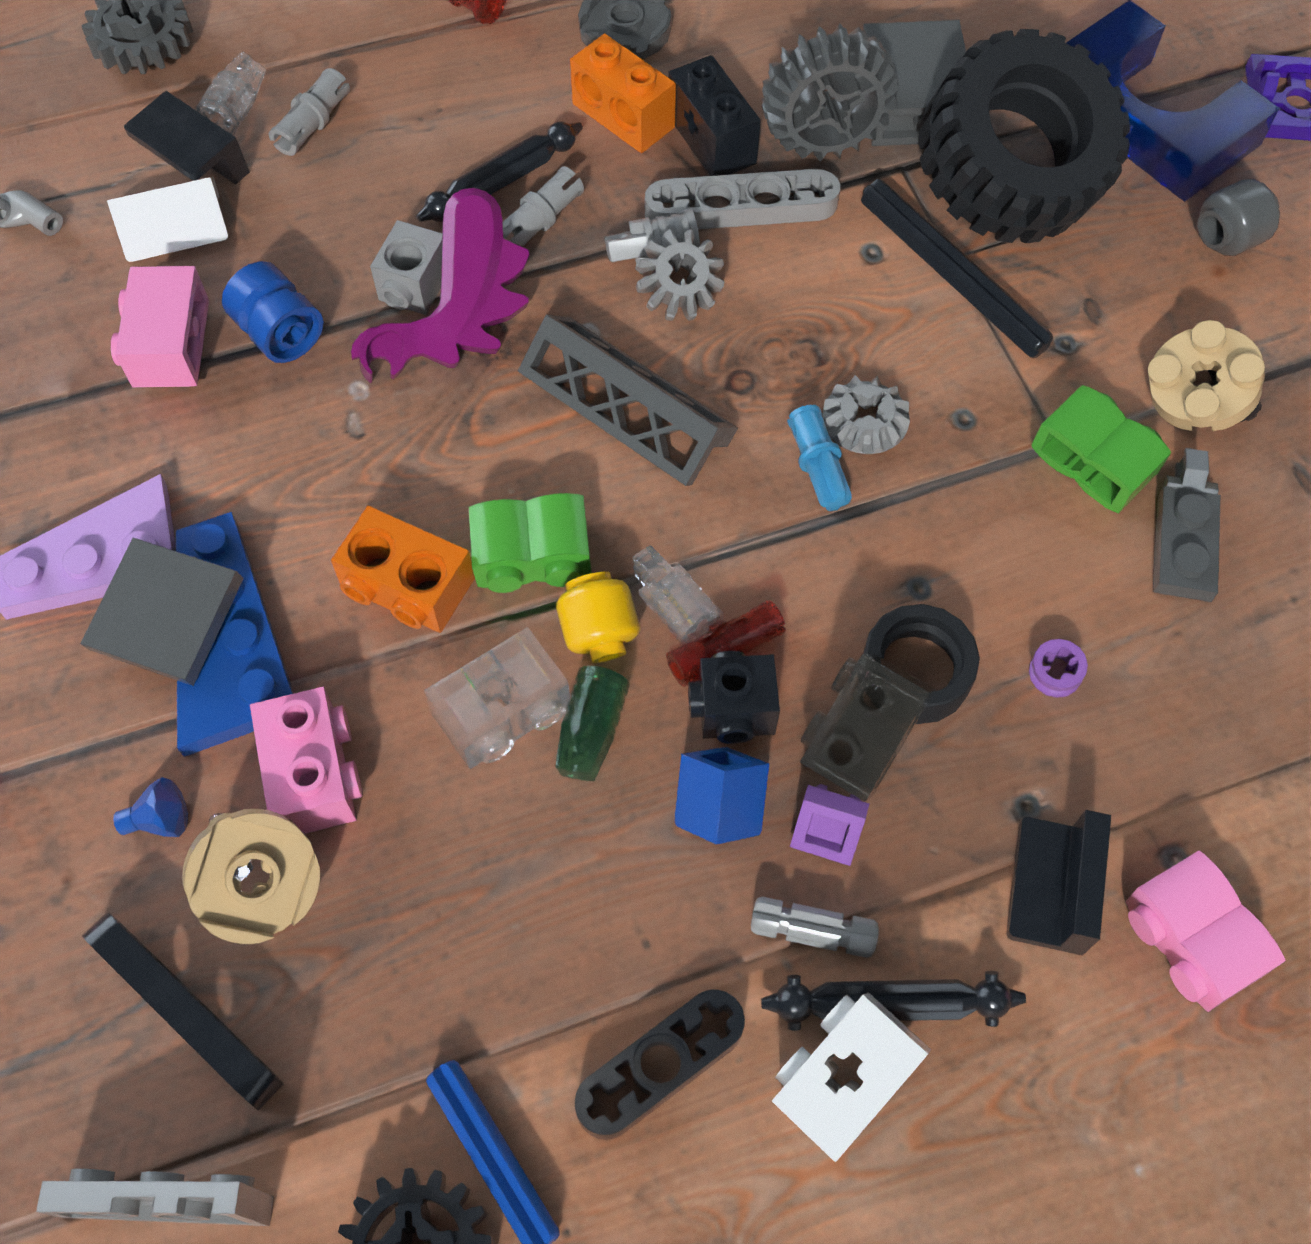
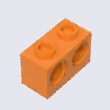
[570,33,676,154]
[331,505,475,633]

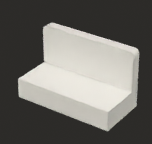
[107,177,228,262]

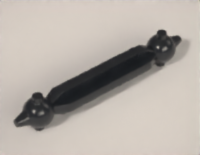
[416,121,583,222]
[761,971,1026,1031]

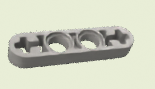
[645,169,840,229]

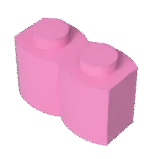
[1125,851,1286,1012]

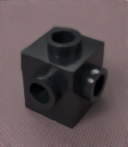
[688,651,780,744]

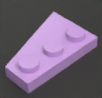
[0,474,176,620]

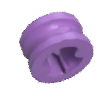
[1029,639,1088,698]

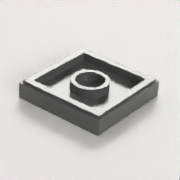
[80,537,244,686]

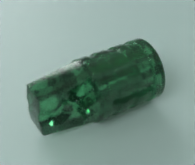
[555,666,630,781]

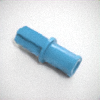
[787,405,852,511]

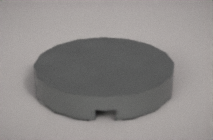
[578,0,672,60]

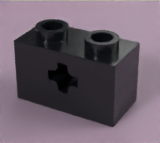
[668,55,761,176]

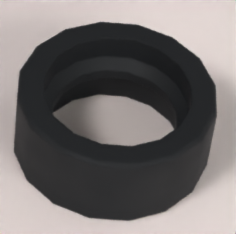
[860,604,980,724]

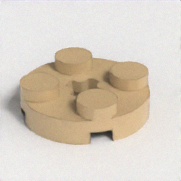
[1148,320,1265,431]
[182,809,320,944]

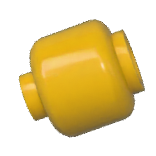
[556,571,640,663]

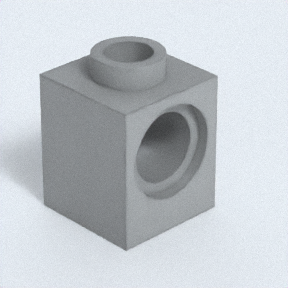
[370,220,442,315]

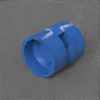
[222,261,324,363]

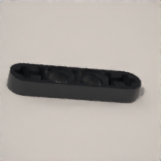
[82,911,284,1110]

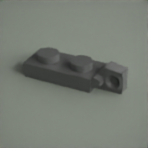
[1153,448,1221,602]

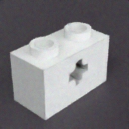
[772,993,931,1162]

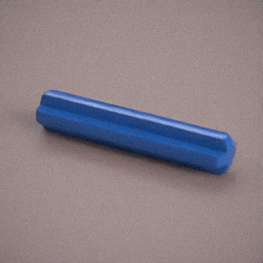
[426,1060,560,1244]

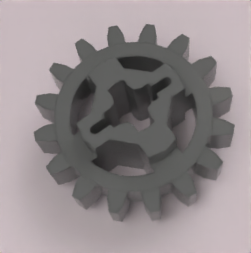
[82,0,193,74]

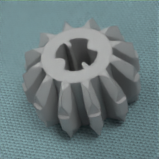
[635,229,725,321]

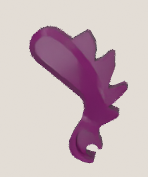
[351,188,529,383]

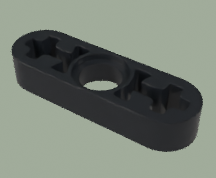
[575,990,745,1140]

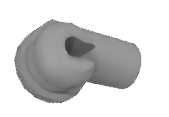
[0,190,63,236]

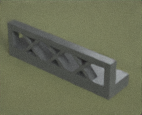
[518,314,738,486]

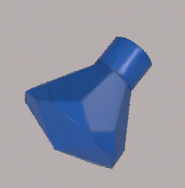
[113,777,188,837]

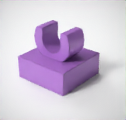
[790,784,869,866]

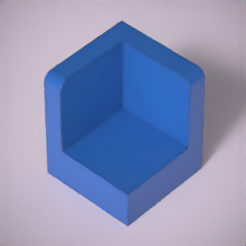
[674,747,770,845]

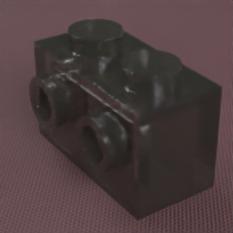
[800,652,936,802]

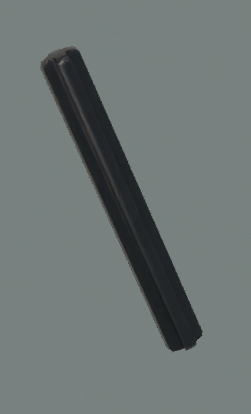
[861,179,1053,359]

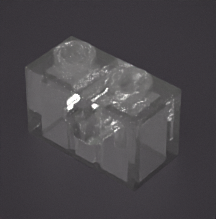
[424,627,571,769]

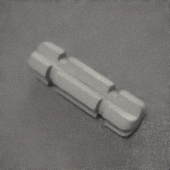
[751,896,879,958]

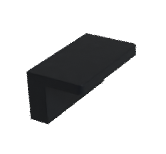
[124,91,250,185]
[1006,810,1111,956]

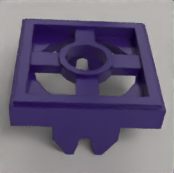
[1245,54,1311,141]

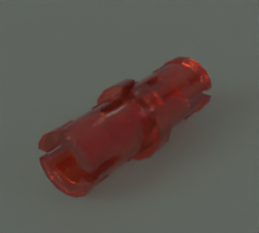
[666,600,786,687]

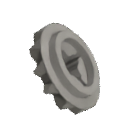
[822,375,910,454]

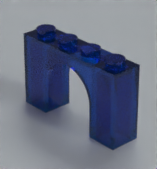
[1066,0,1280,202]

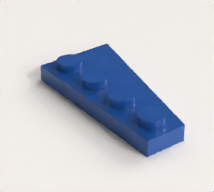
[176,512,294,757]

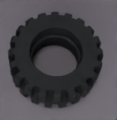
[918,29,1130,243]

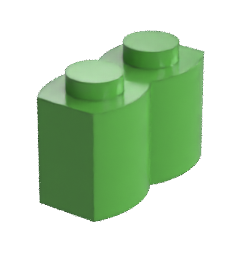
[1031,385,1172,513]
[469,493,592,593]

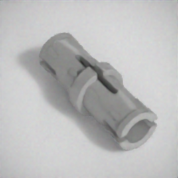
[269,68,350,156]
[503,166,584,247]

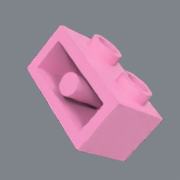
[111,266,209,387]
[250,686,363,834]

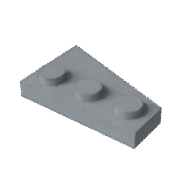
[36,1169,274,1226]

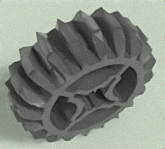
[762,23,899,162]

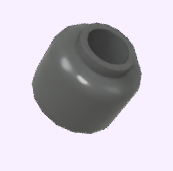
[1197,179,1280,256]

